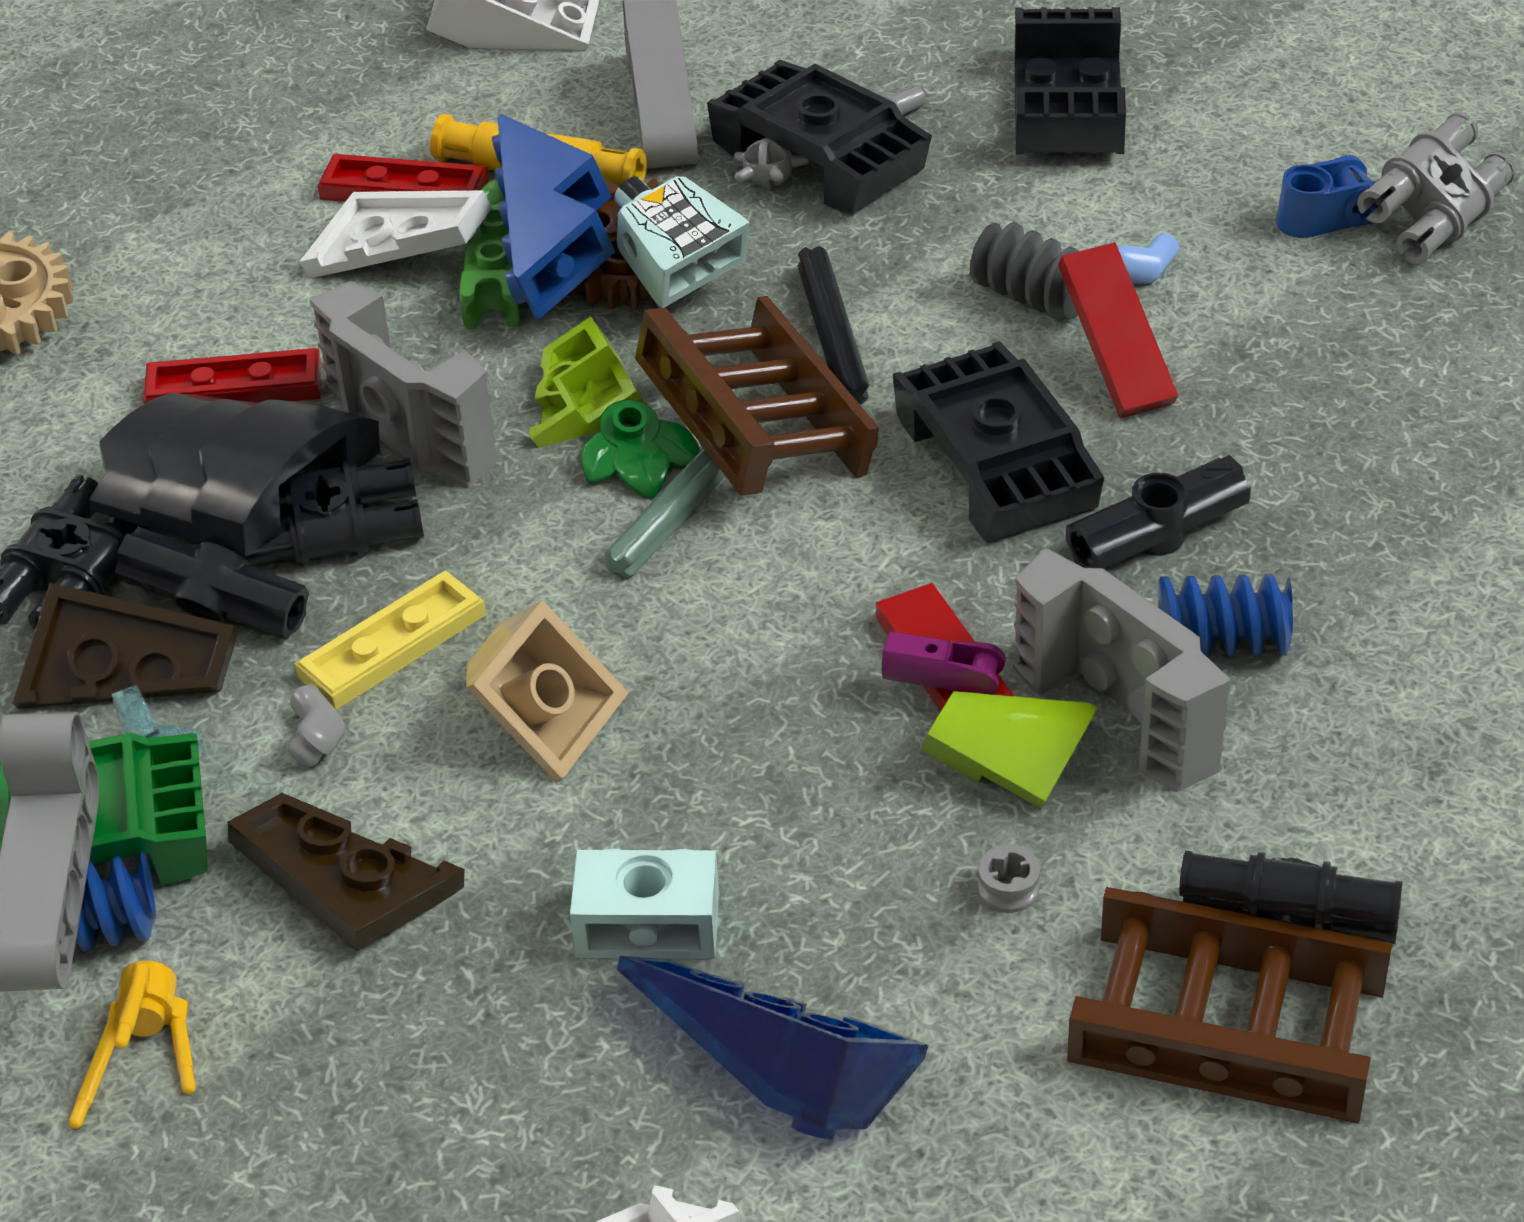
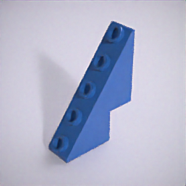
[492,114,615,319]

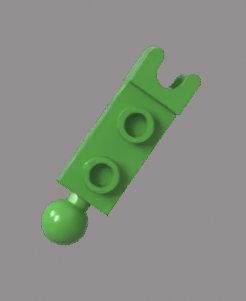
[460,179,522,329]

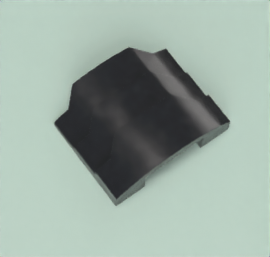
[89,393,380,557]

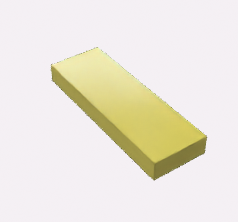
[294,570,486,710]

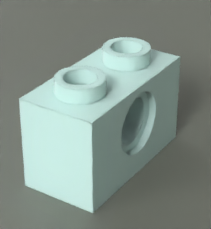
[570,848,719,959]

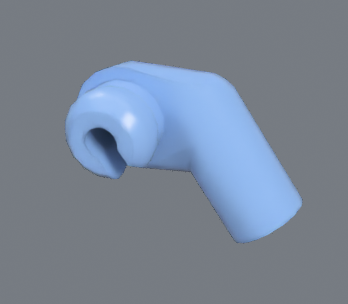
[1118,233,1180,285]

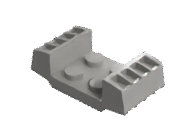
[310,281,499,488]
[1013,548,1231,792]

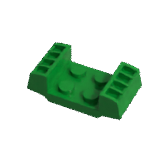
[0,732,208,885]

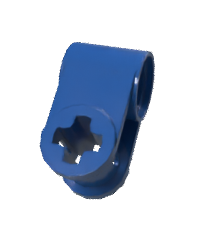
[1276,155,1378,238]

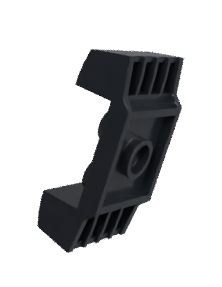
[1014,7,1126,154]
[707,60,932,214]
[893,341,1104,543]

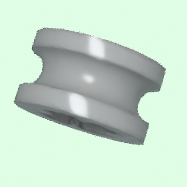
[978,845,1041,913]

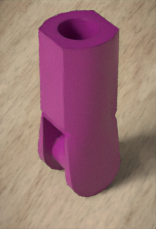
[881,632,1006,695]

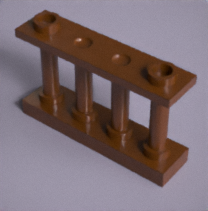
[635,296,879,496]
[1067,887,1393,1123]

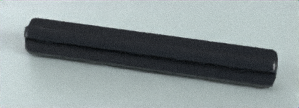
[797,246,869,404]

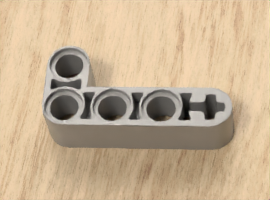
[622,0,698,169]
[0,712,99,992]

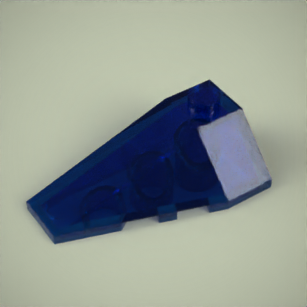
[617,956,928,1139]

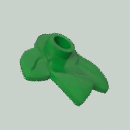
[581,399,700,499]

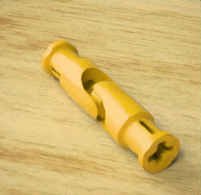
[430,114,647,187]

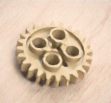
[0,231,74,355]

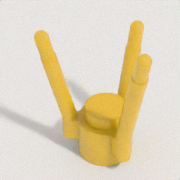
[68,961,196,1129]

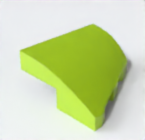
[529,316,646,448]
[920,691,1098,809]

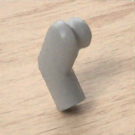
[288,684,345,767]

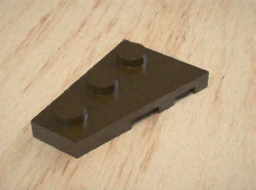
[12,583,238,709]
[227,793,465,951]

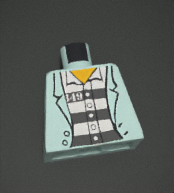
[614,176,749,308]

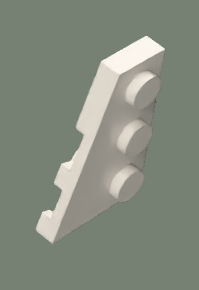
[299,190,492,278]

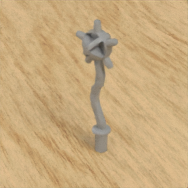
[734,86,926,189]

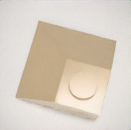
[466,600,629,781]

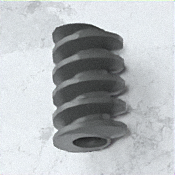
[970,222,1079,321]

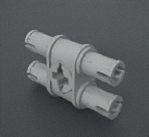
[1357,112,1517,264]

